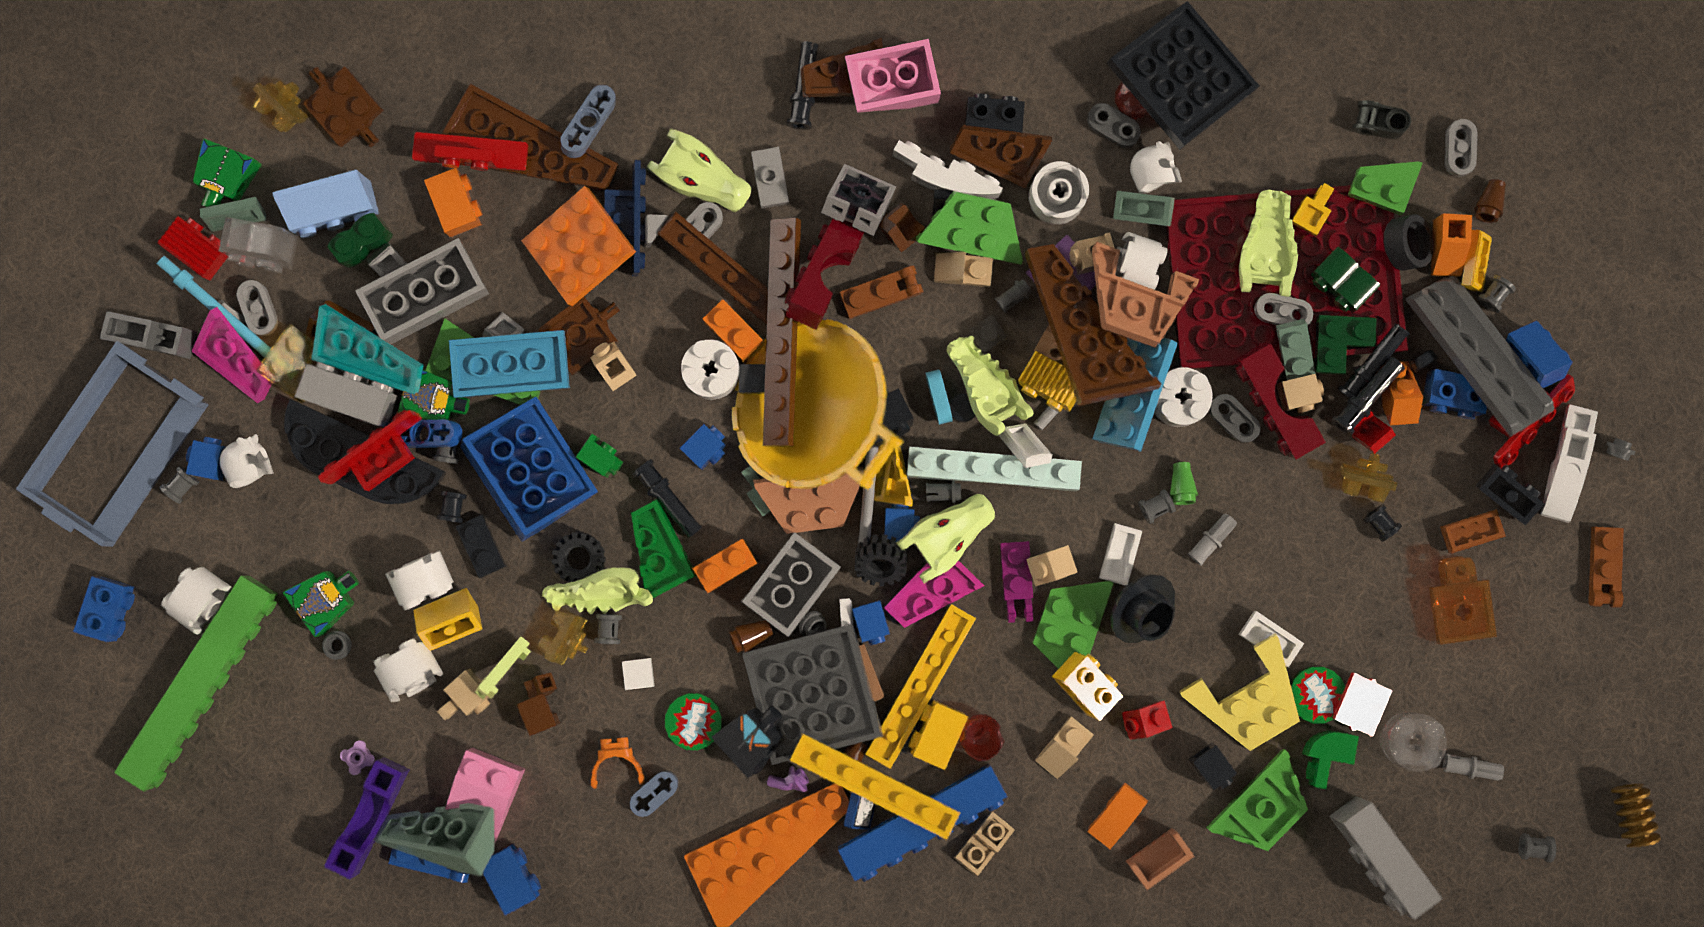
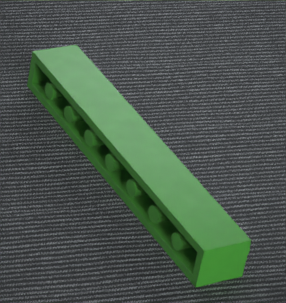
[114,576,278,791]

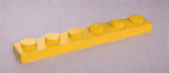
[865,604,976,769]
[790,733,960,839]

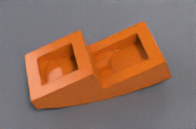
[1087,783,1148,849]

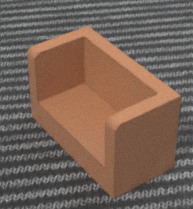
[1126,828,1194,890]

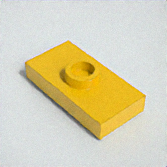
[1461,230,1492,292]

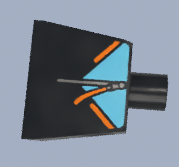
[711,706,783,778]

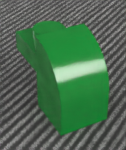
[1302,730,1359,789]

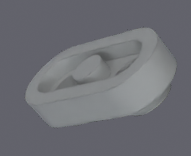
[1445,119,1477,177]
[686,202,723,239]
[237,280,278,336]
[1254,293,1313,325]

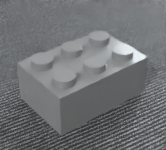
[295,362,402,427]
[742,532,841,637]

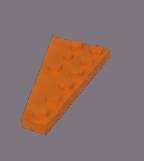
[684,783,849,927]

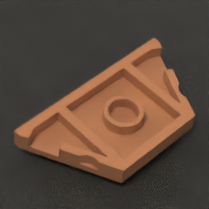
[753,466,864,534]

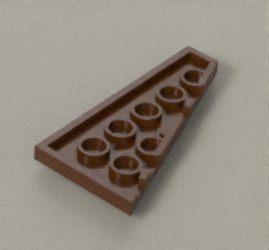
[442,84,620,190]
[1025,244,1162,406]

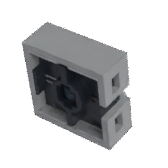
[821,164,896,236]

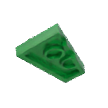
[631,500,697,598]

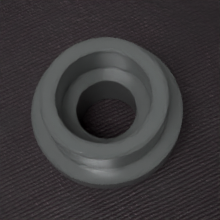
[1606,438,1636,461]
[799,611,827,636]
[322,631,352,660]

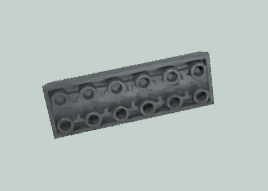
[1406,276,1554,437]

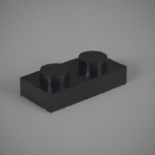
[456,515,507,579]

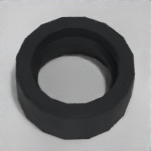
[1384,214,1434,271]

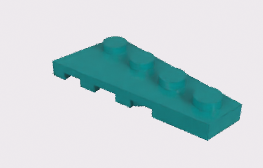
[312,304,423,394]

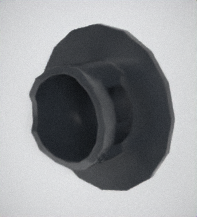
[1111,574,1175,643]

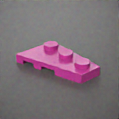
[191,307,274,403]
[884,561,984,628]

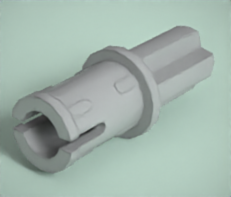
[1188,514,1237,566]
[1443,753,1504,780]

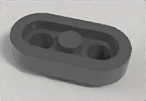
[1087,103,1141,148]
[1209,394,1260,443]

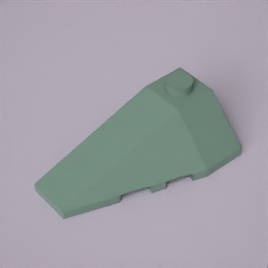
[374,803,494,876]

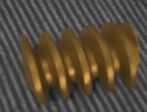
[1611,784,1661,847]

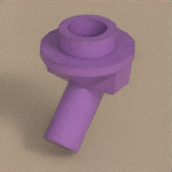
[767,766,809,792]

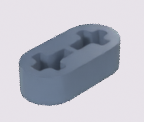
[630,770,679,817]

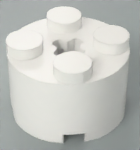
[1029,161,1089,224]
[1115,232,1167,290]
[681,340,739,400]
[1154,367,1212,427]
[386,550,454,610]
[162,567,233,634]
[374,639,443,702]

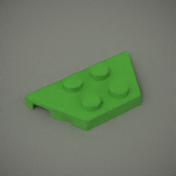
[916,191,1023,265]
[1032,581,1114,669]
[1206,749,1308,851]

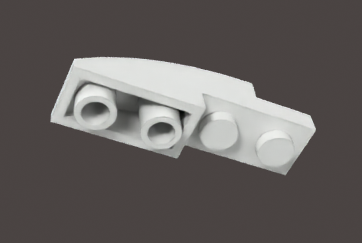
[893,140,1003,199]
[1540,404,1598,523]

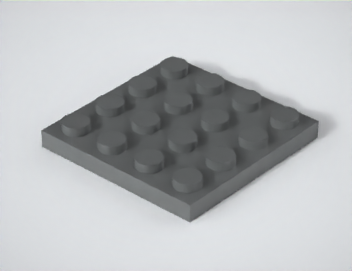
[742,624,883,765]

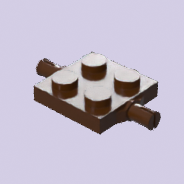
[303,66,384,147]
[538,296,620,375]

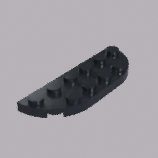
[284,399,446,504]

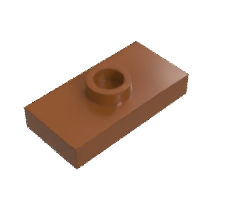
[1440,509,1506,554]

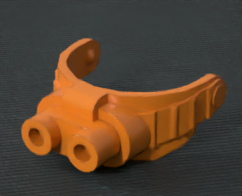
[591,737,645,789]

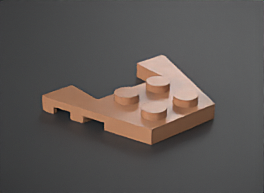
[1092,242,1199,347]

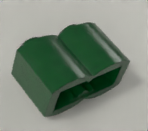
[328,213,393,268]
[1310,247,1380,313]

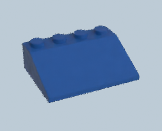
[460,397,598,542]

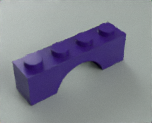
[324,757,410,879]

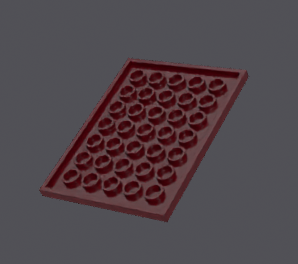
[1166,185,1408,369]

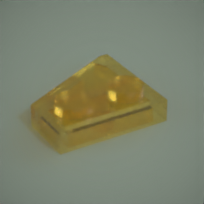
[256,324,314,403]

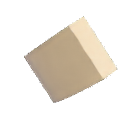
[954,811,1015,876]

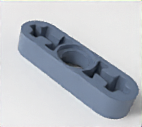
[561,85,615,158]

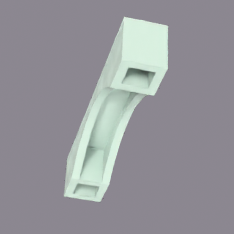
[907,447,1082,491]

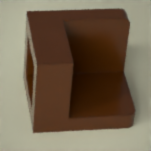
[879,203,925,253]
[517,694,560,736]

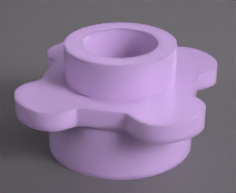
[340,740,375,775]

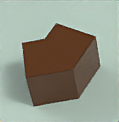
[524,672,557,699]

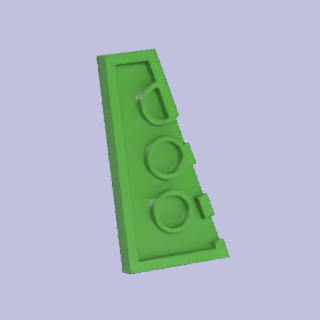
[426,318,540,405]

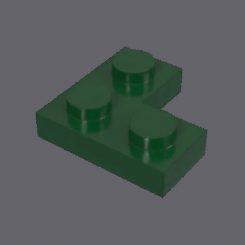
[1315,315,1377,374]

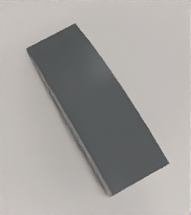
[100,311,197,359]

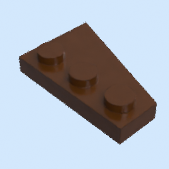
[800,38,883,97]
[950,125,1052,188]

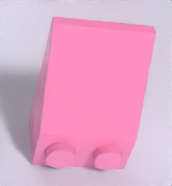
[845,39,941,113]
[446,747,525,845]

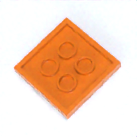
[521,186,636,306]

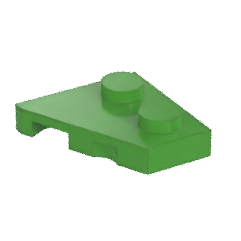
[1348,161,1423,216]

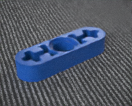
[401,419,462,448]

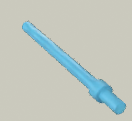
[157,256,298,380]

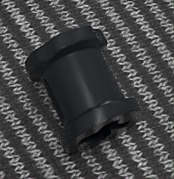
[436,491,467,523]
[1363,504,1402,542]

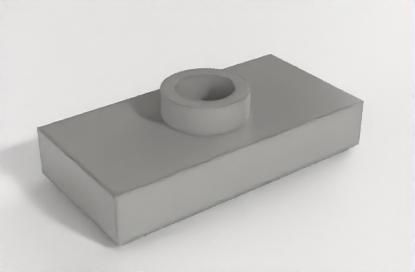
[751,147,789,209]

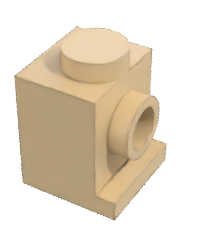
[1070,233,1114,275]
[590,342,637,391]

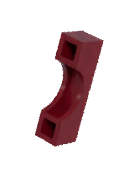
[784,219,864,330]
[1234,342,1326,460]

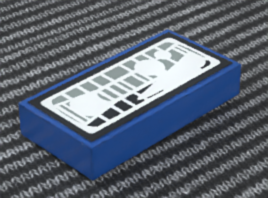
[844,792,876,830]

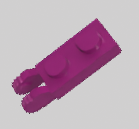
[1000,541,1033,623]

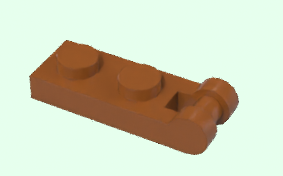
[840,266,924,320]
[1589,527,1624,608]

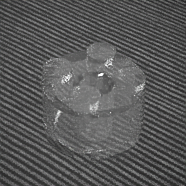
[1380,711,1447,772]

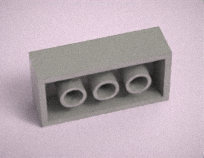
[355,238,489,344]
[1329,796,1442,920]

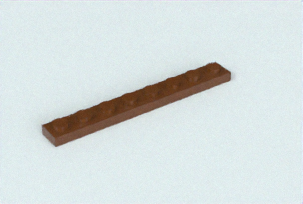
[763,218,801,447]

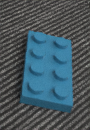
[449,330,570,398]
[1092,338,1178,452]

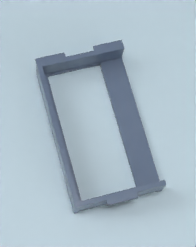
[16,341,209,547]

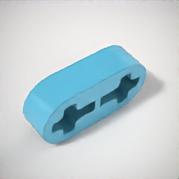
[925,369,953,425]

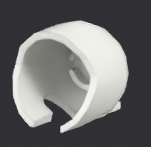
[1130,141,1182,194]
[220,434,274,488]

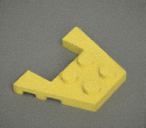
[1180,633,1300,751]

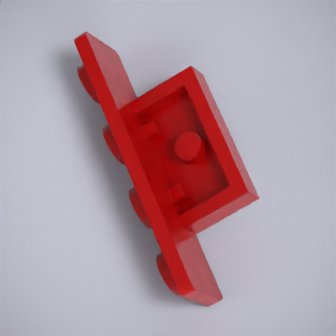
[412,132,528,171]
[1489,374,1575,468]
[318,410,422,491]

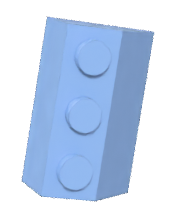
[273,170,379,238]

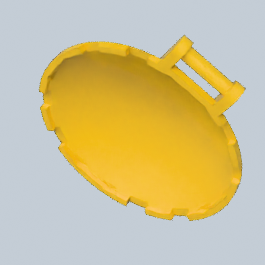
[732,319,903,489]

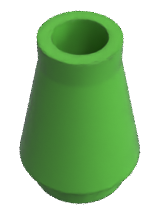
[1170,462,1198,505]

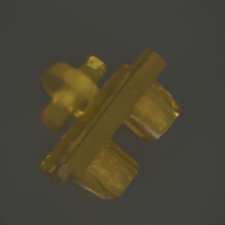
[252,81,309,132]
[1340,453,1398,503]
[537,611,588,665]

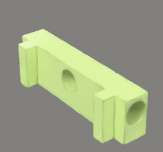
[474,637,531,700]

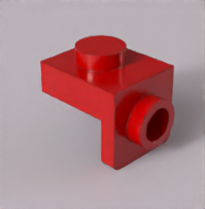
[1352,411,1396,454]
[1122,700,1173,740]

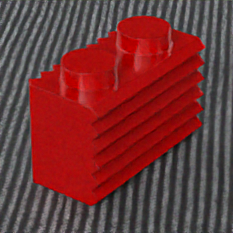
[157,216,230,281]

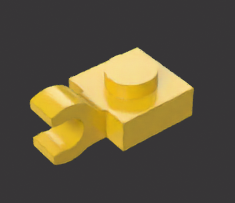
[1292,183,1334,236]

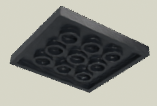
[1107,1,1260,150]

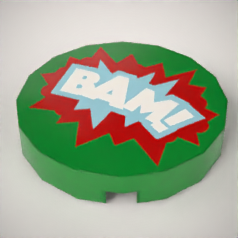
[1290,666,1345,724]
[665,693,722,750]

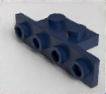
[604,160,646,277]

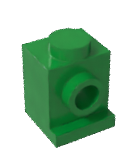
[576,434,623,478]

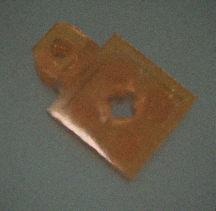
[1429,556,1497,645]

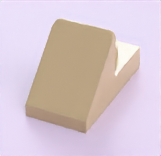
[934,252,993,287]
[1035,716,1094,779]

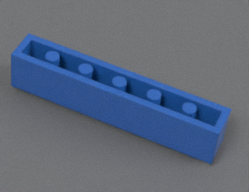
[838,763,1007,881]

